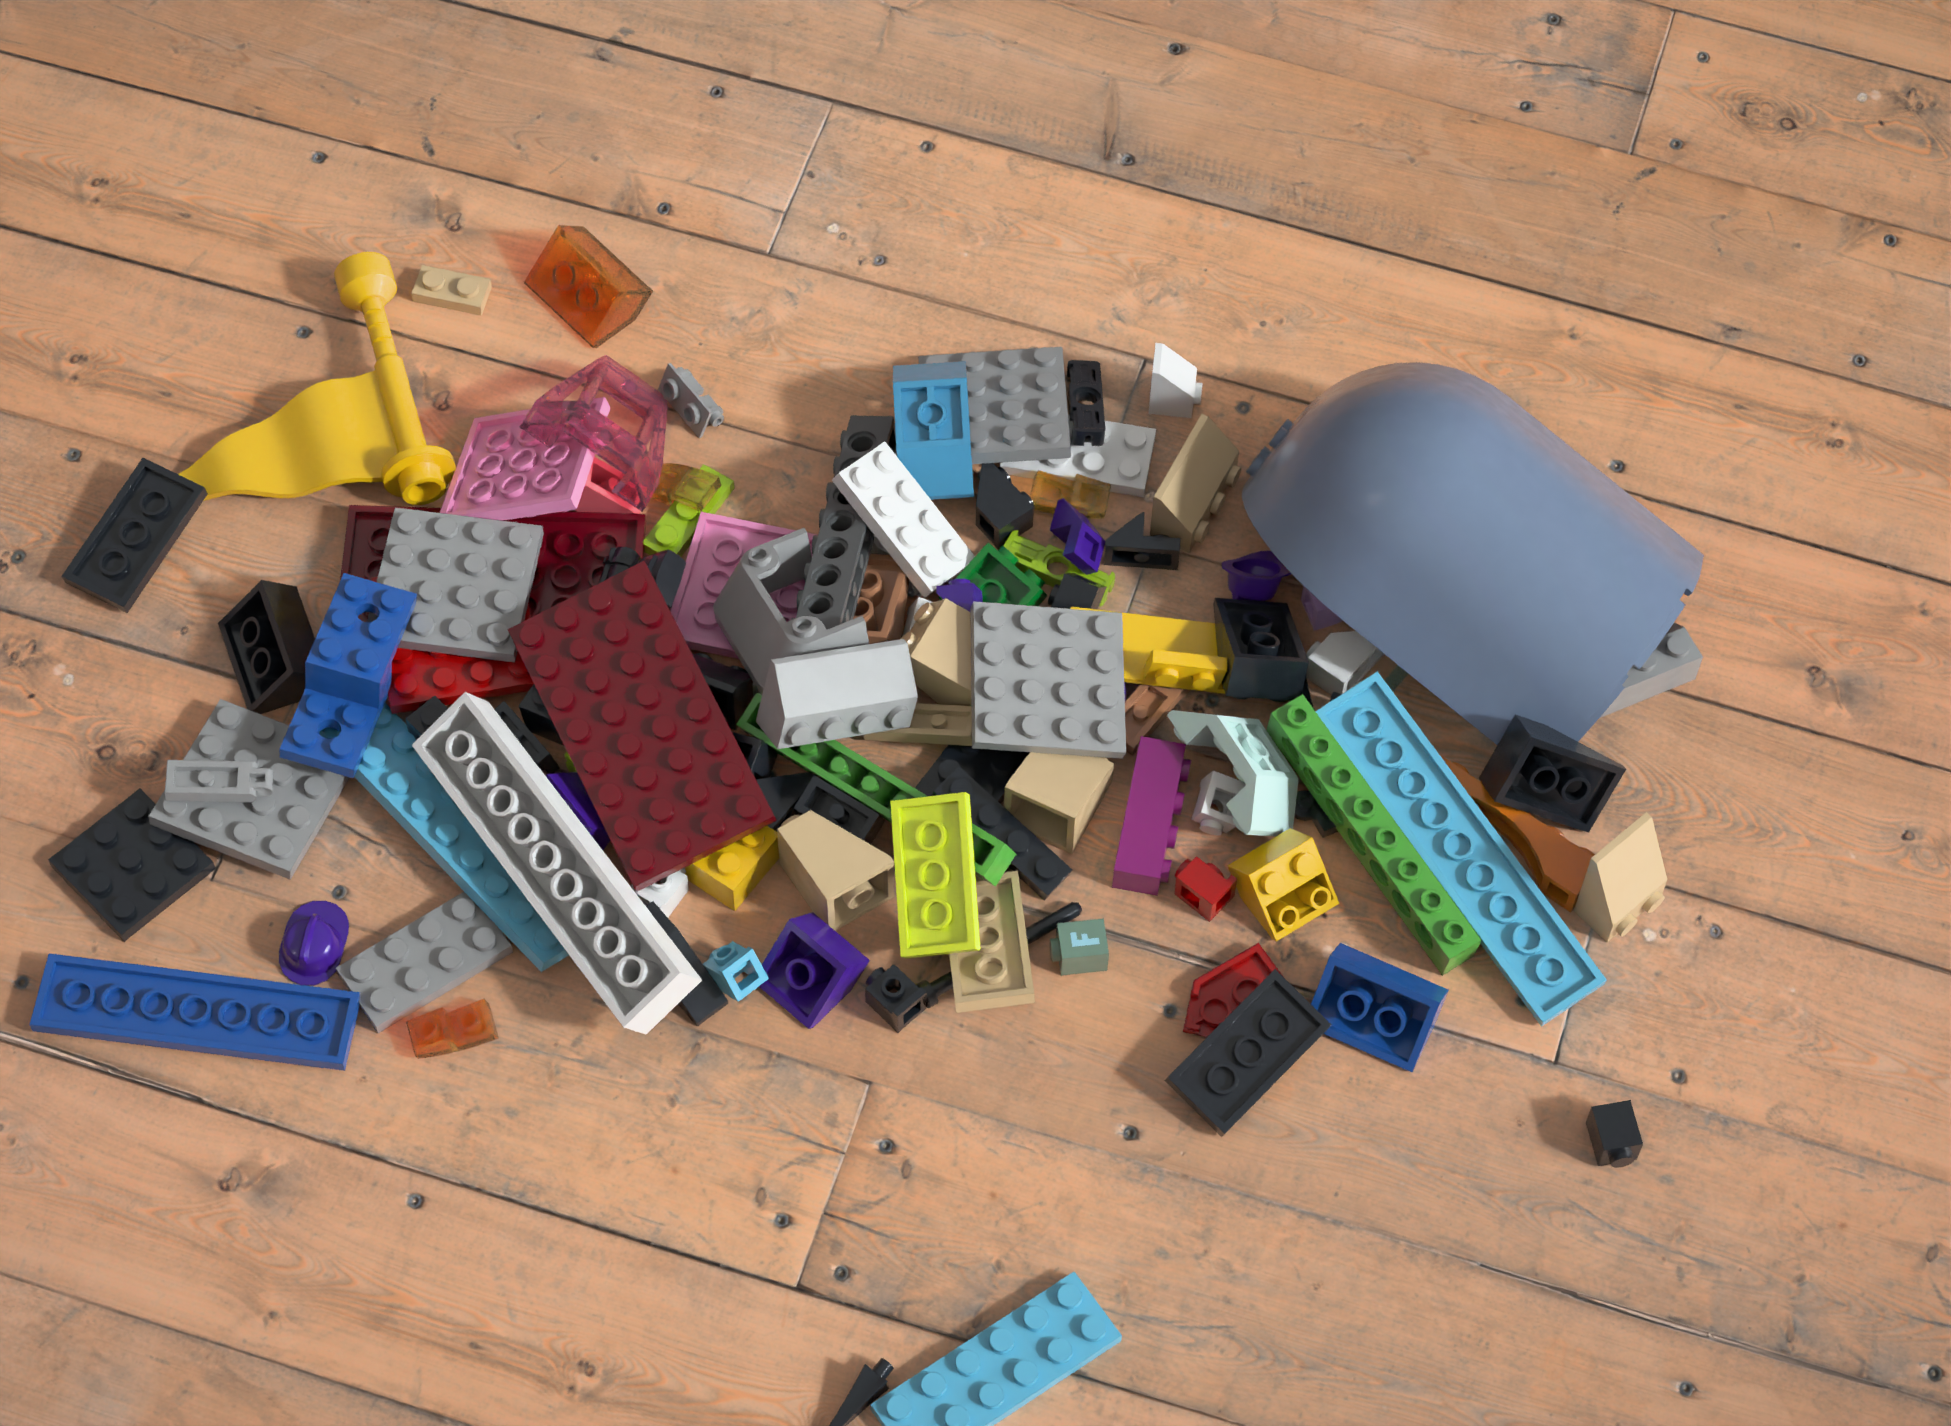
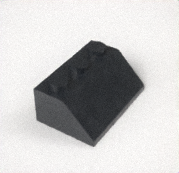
[218,580,315,714]
[692,653,754,730]

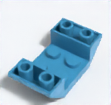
[893,361,974,500]

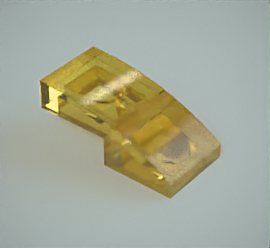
[643,463,721,512]
[1030,470,1111,519]

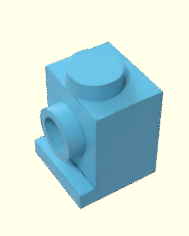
[703,941,769,1002]

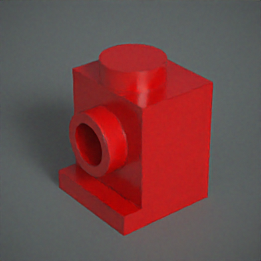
[1174,856,1237,922]

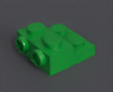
[939,542,1048,606]

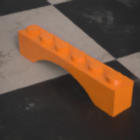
[1434,747,1595,913]

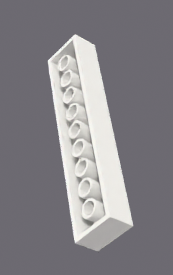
[412,692,702,1034]

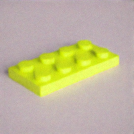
[890,792,980,958]

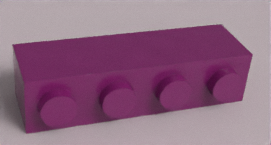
[1112,736,1191,896]

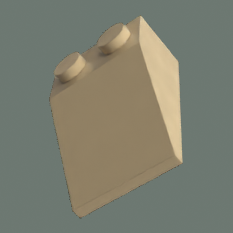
[1574,812,1667,942]

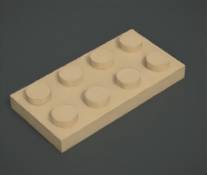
[949,871,1035,1013]

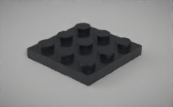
[48,788,216,942]

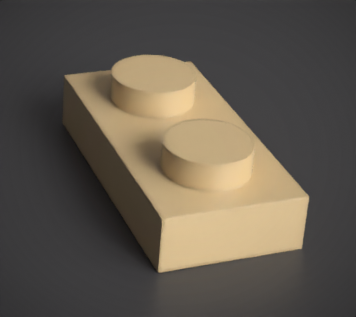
[411,265,492,316]

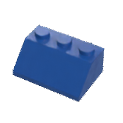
[1311,943,1449,1072]

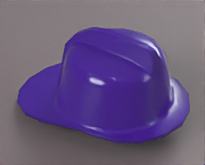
[1221,551,1292,601]
[279,901,349,986]

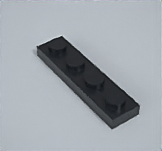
[931,766,1072,901]

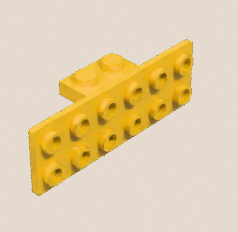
[1070,607,1287,701]

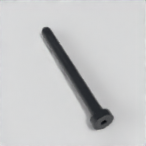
[916,902,1082,1008]

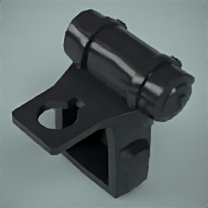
[598,546,686,611]

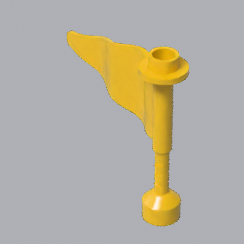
[178,252,456,505]

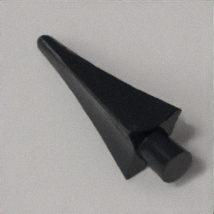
[829,1358,894,1426]

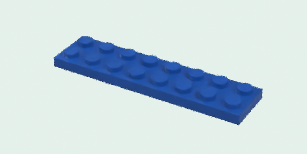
[29,953,360,1071]

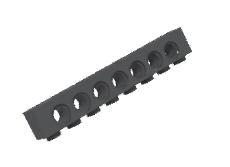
[790,415,896,630]

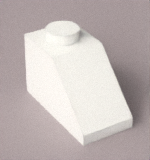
[1148,343,1203,418]
[1306,631,1384,696]

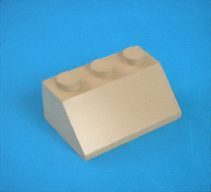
[1150,414,1242,554]

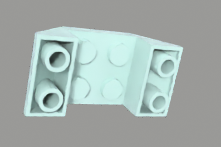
[1167,710,1299,837]

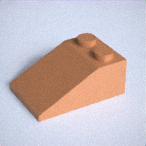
[853,554,909,644]

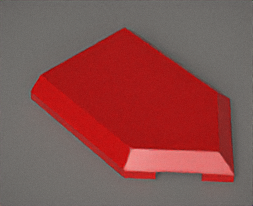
[1183,943,1284,1037]

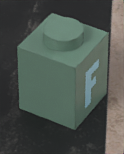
[1050,918,1109,976]

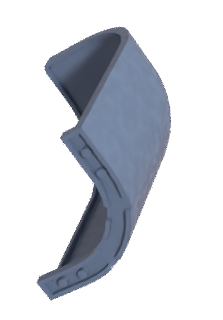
[1242,362,1704,745]

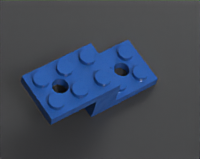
[279,573,417,779]

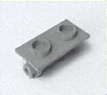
[658,363,724,438]

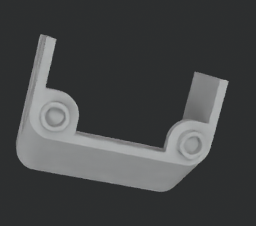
[713,528,869,695]

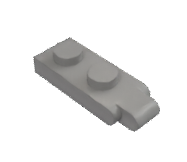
[165,760,274,802]

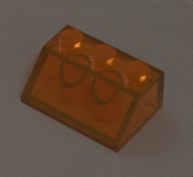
[524,225,653,348]

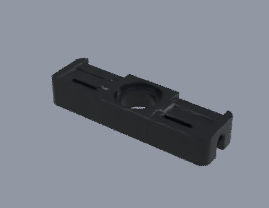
[1066,360,1106,446]

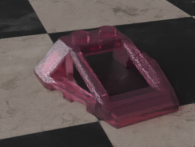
[520,355,668,512]

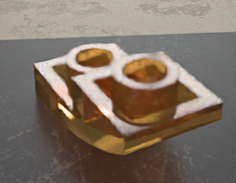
[406,998,499,1059]

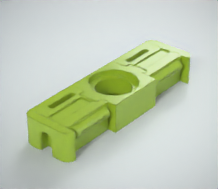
[1004,530,1115,607]

